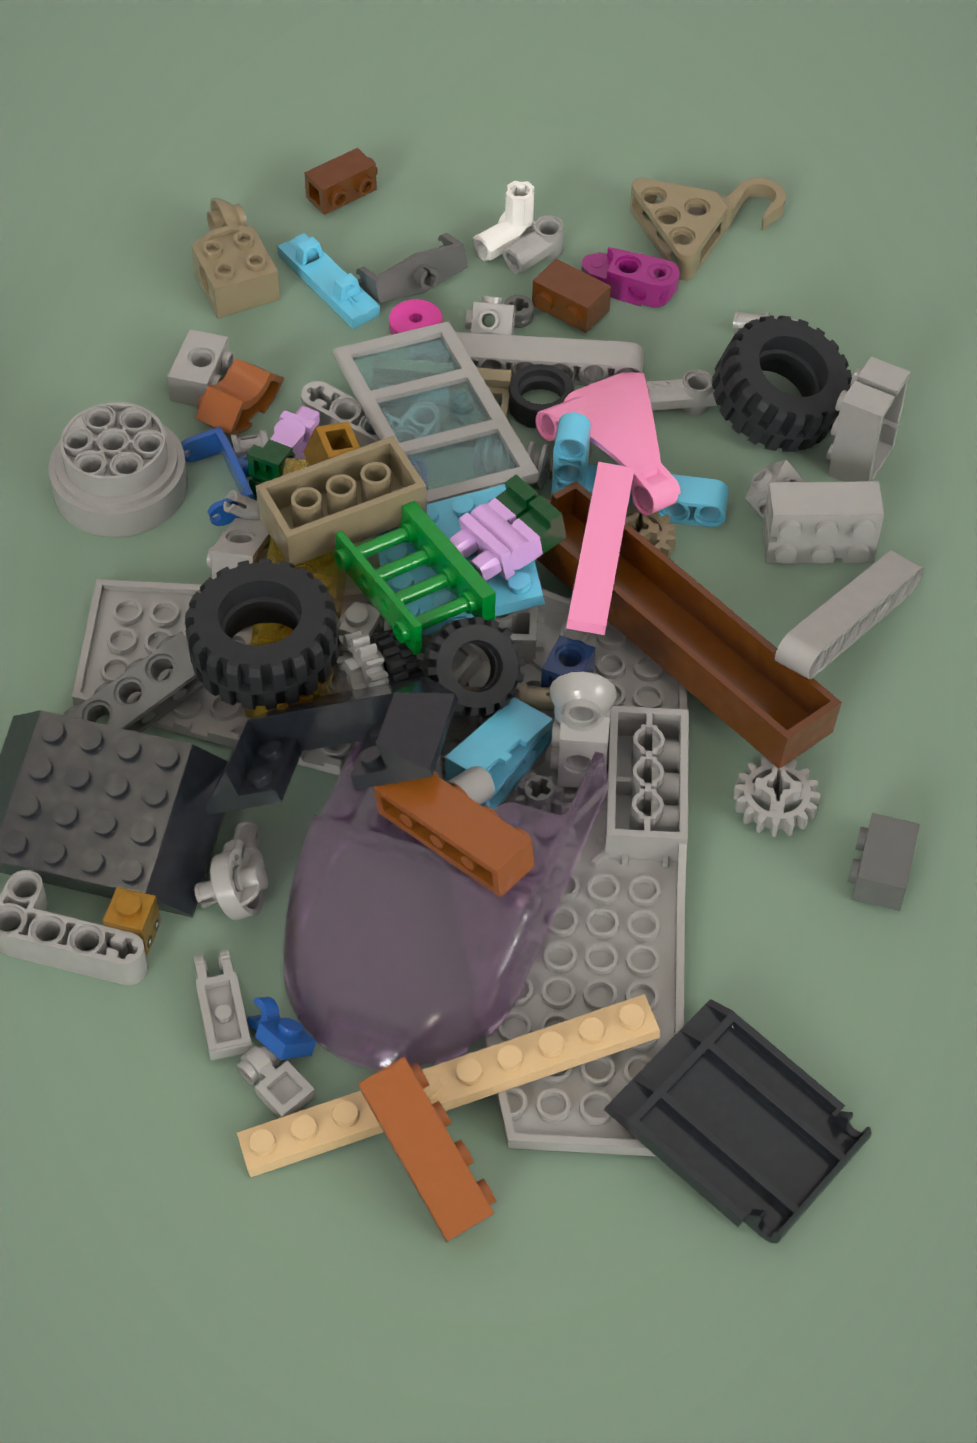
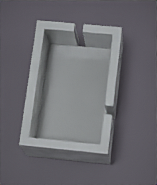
[826,356,911,482]
[762,481,884,564]

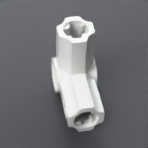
[473,180,535,262]

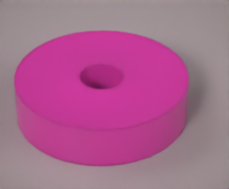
[389,299,443,335]

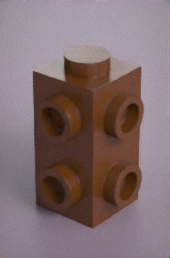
[304,148,378,215]

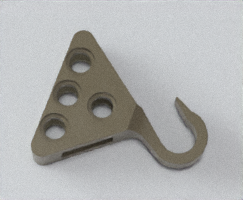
[630,178,786,281]

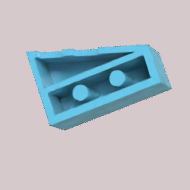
[445,698,553,812]

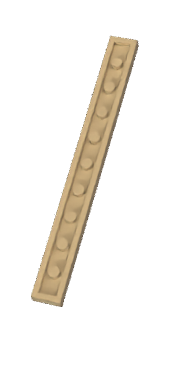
[237,994,660,1177]

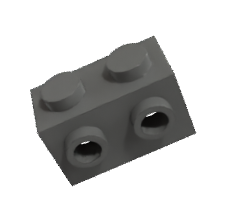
[848,813,920,911]

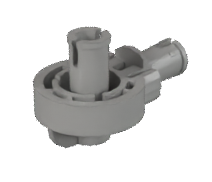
[195,821,268,921]

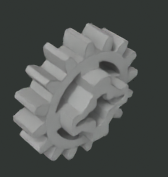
[333,630,389,693]
[733,757,820,837]

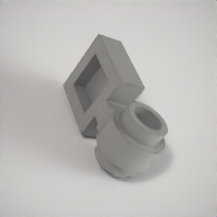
[237,1045,316,1118]

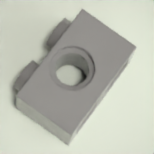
[167,329,234,406]
[207,518,279,579]

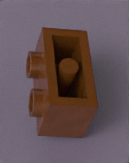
[532,259,611,333]

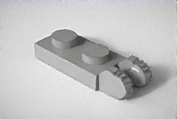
[193,949,252,1060]

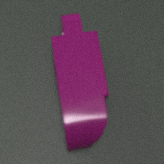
[581,247,680,307]

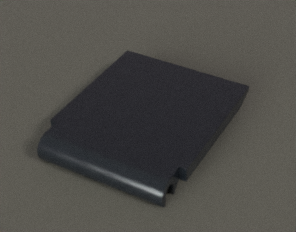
[604,999,872,1244]

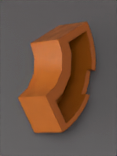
[195,358,284,434]

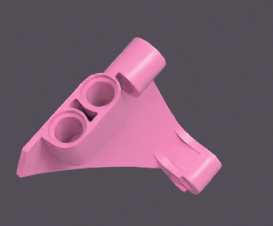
[535,372,681,516]

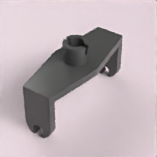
[356,233,468,303]

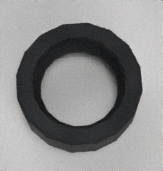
[508,364,574,429]

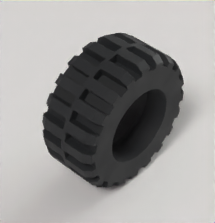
[712,315,852,452]
[185,559,339,710]

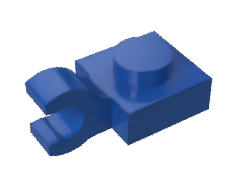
[247,996,317,1060]

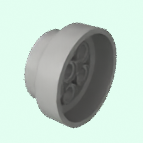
[48,402,188,537]

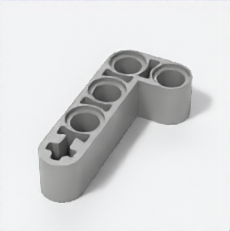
[301,381,440,463]
[0,870,149,985]

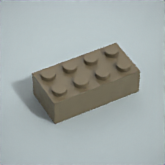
[256,436,427,566]

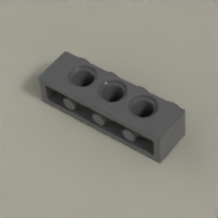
[63,631,204,733]

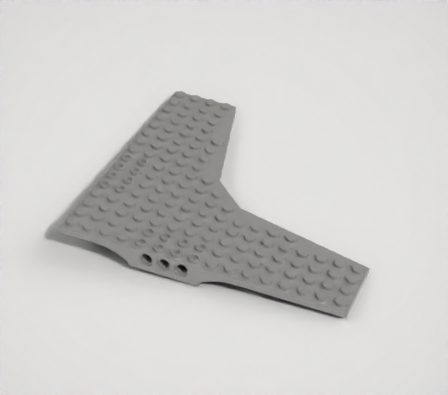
[72,579,689,1157]

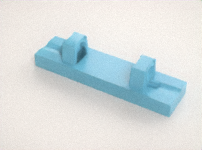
[277,233,380,329]

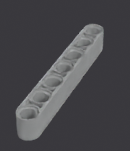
[408,332,644,386]
[775,550,924,680]

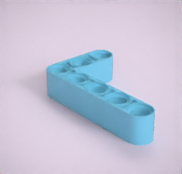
[551,412,729,527]

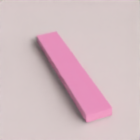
[566,462,635,635]

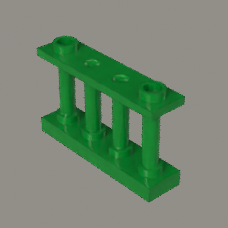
[333,501,496,655]

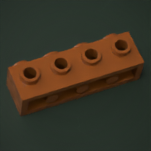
[374,771,535,898]
[358,1057,497,1243]

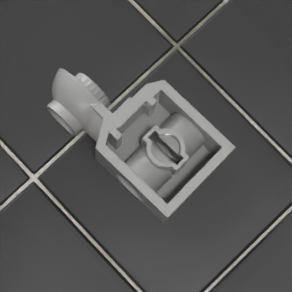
[549,672,617,790]

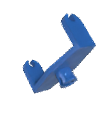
[181,426,255,526]

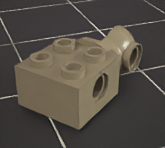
[191,198,280,318]

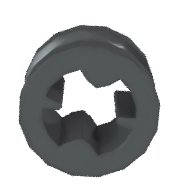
[504,295,534,328]

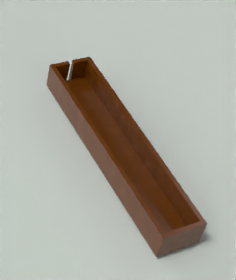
[536,481,842,769]

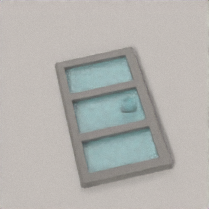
[333,321,539,504]

